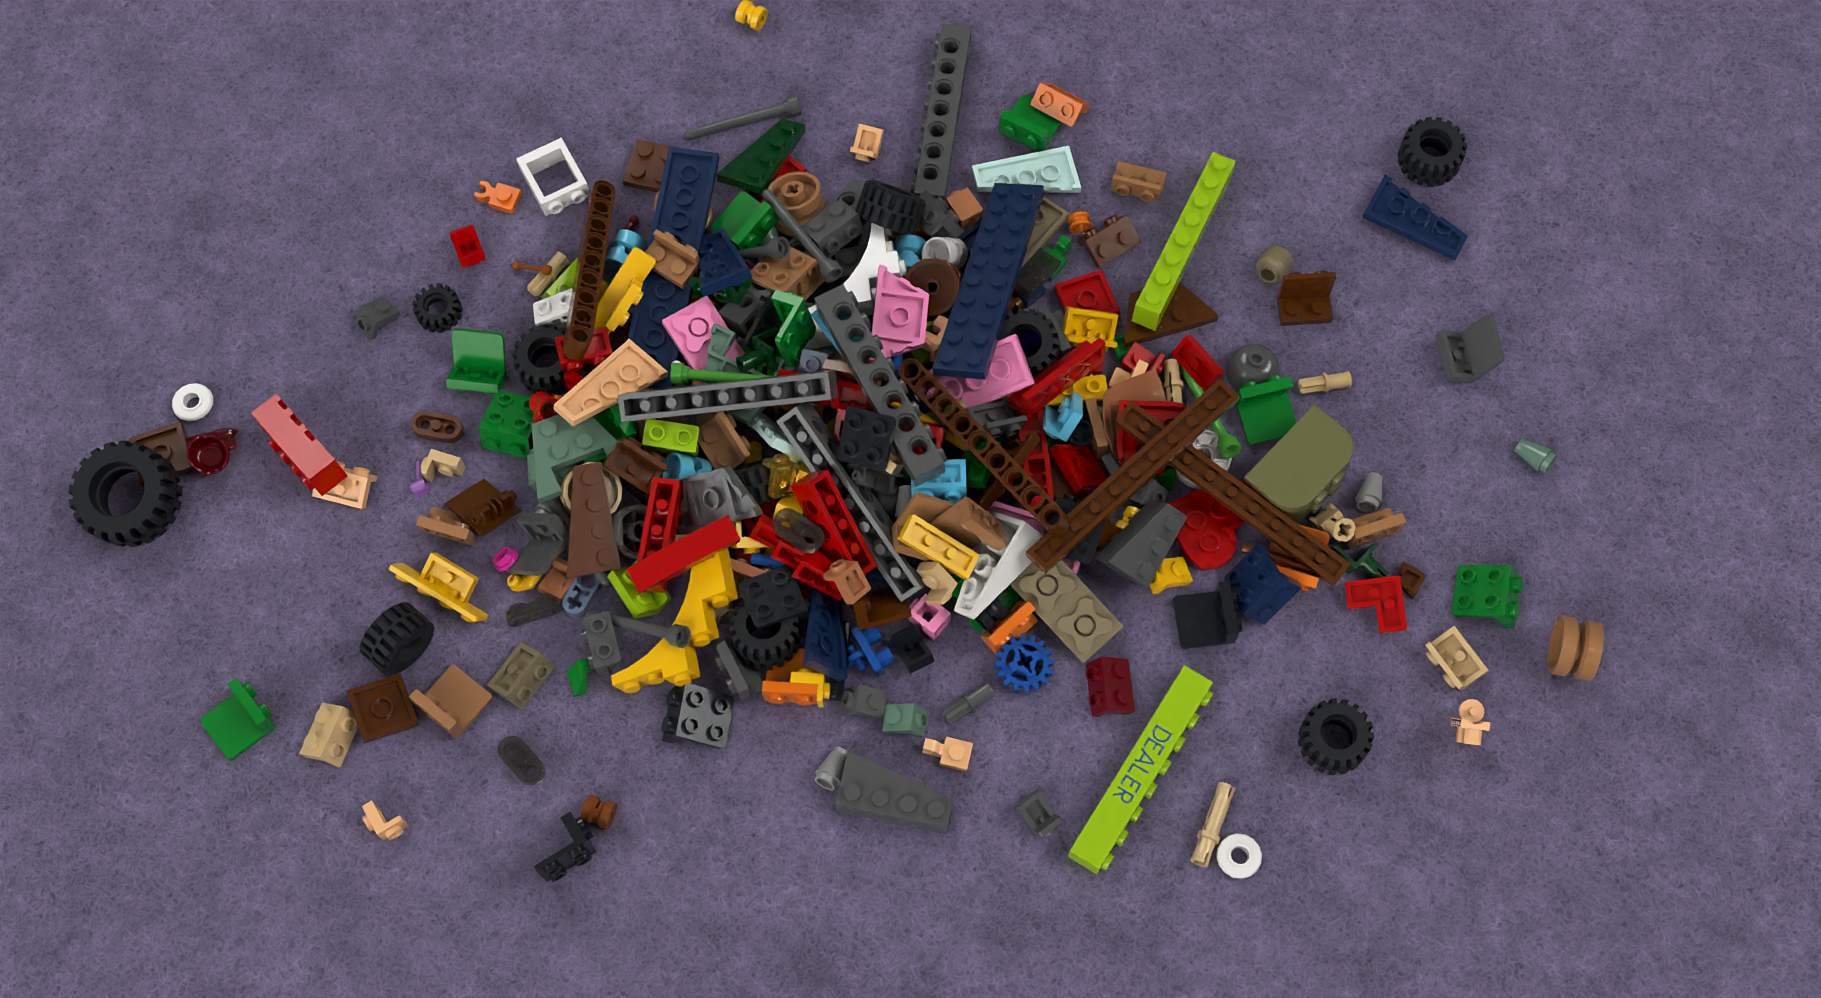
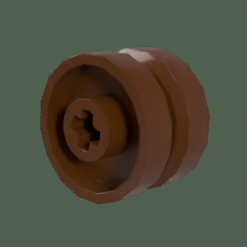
[905,258,963,316]

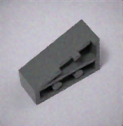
[1094,499,1187,587]

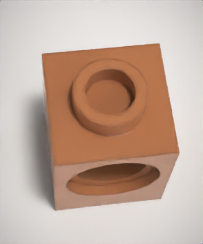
[946,187,983,232]

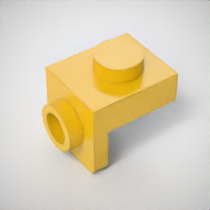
[730,521,768,554]
[1149,557,1193,595]
[790,669,830,707]

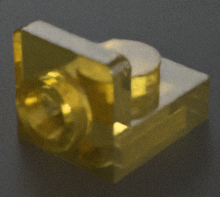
[763,454,800,498]

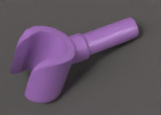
[409,461,428,498]

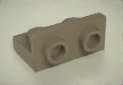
[487,642,554,710]

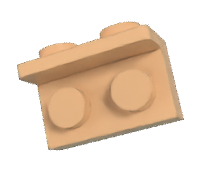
[312,461,377,509]

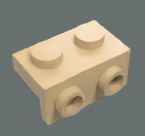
[1425,626,1490,690]
[299,703,358,767]

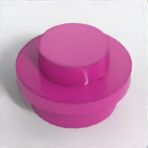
[493,547,519,572]

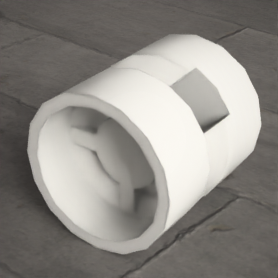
[922,237,968,269]

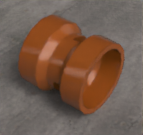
[580,794,618,830]

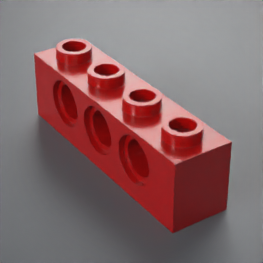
[790,469,877,575]
[637,477,683,593]

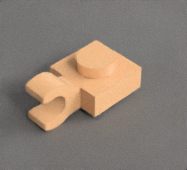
[922,737,973,772]

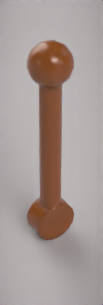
[512,261,552,275]

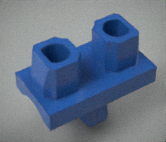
[846,626,895,677]

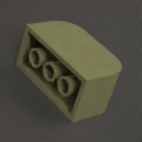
[1243,405,1353,524]

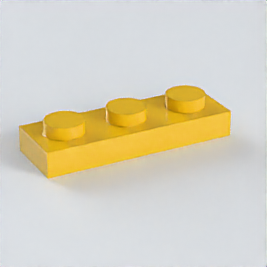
[897,514,980,579]

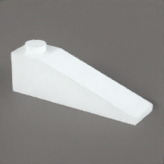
[954,511,1043,620]

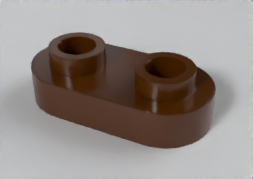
[410,410,464,443]

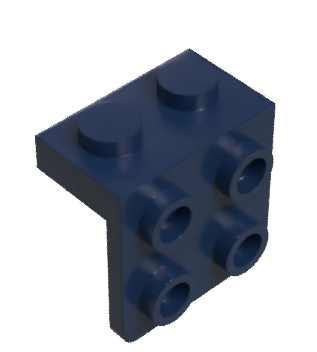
[1224,543,1301,625]

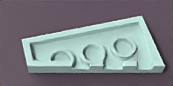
[972,146,1081,193]
[748,412,804,464]

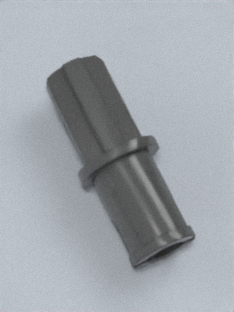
[942,682,995,724]

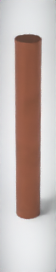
[1241,543,1316,575]

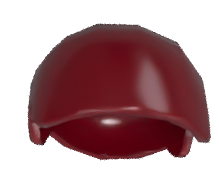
[186,435,230,475]

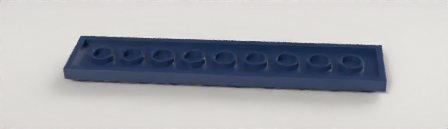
[628,147,720,389]
[932,183,1045,379]

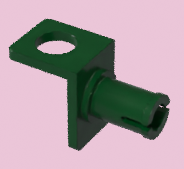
[736,327,780,373]
[1330,542,1389,579]

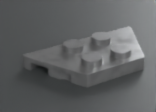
[679,466,763,535]

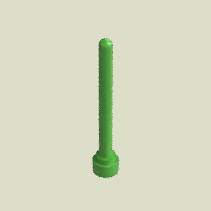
[671,362,771,385]
[1179,364,1241,458]

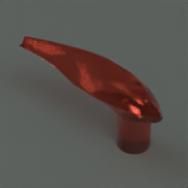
[186,428,238,451]

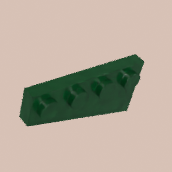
[716,118,805,195]

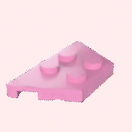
[868,265,929,363]

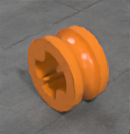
[1067,211,1092,234]

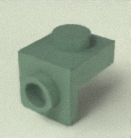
[882,703,928,737]

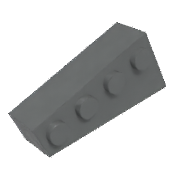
[836,750,953,835]

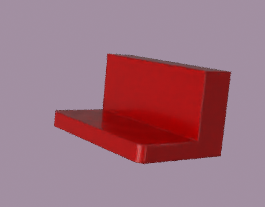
[1171,334,1224,391]

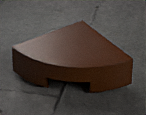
[1398,562,1427,599]

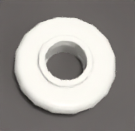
[172,383,213,421]
[1217,833,1262,879]

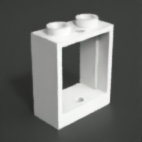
[516,138,590,217]

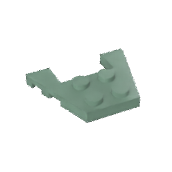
[702,323,800,425]
[532,414,617,504]

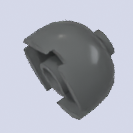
[1226,344,1279,391]
[612,504,647,559]

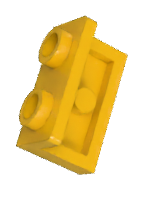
[1062,306,1118,351]

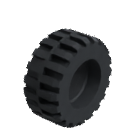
[68,441,183,547]

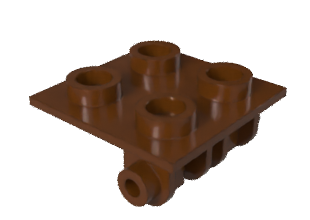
[445,479,521,537]

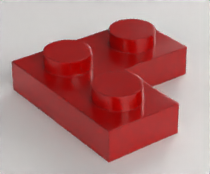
[1345,575,1407,633]

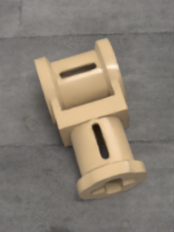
[1308,503,1356,542]

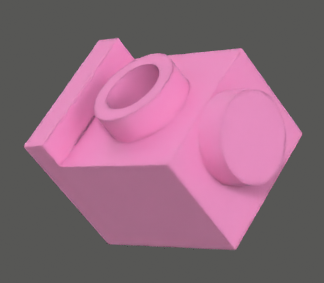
[908,594,951,641]

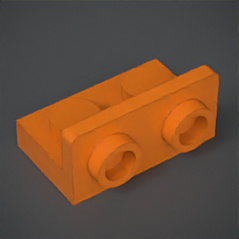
[1031,82,1091,127]
[980,600,1037,655]

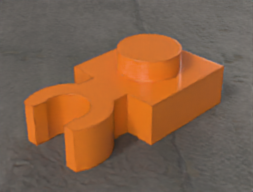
[474,181,522,214]

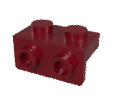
[1086,656,1135,717]

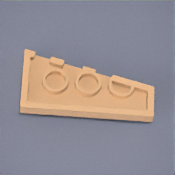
[554,339,668,426]

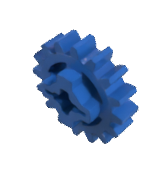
[994,634,1054,695]

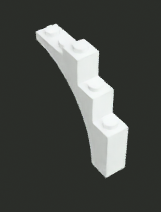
[780,223,907,349]

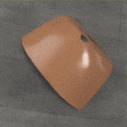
[1103,369,1170,466]

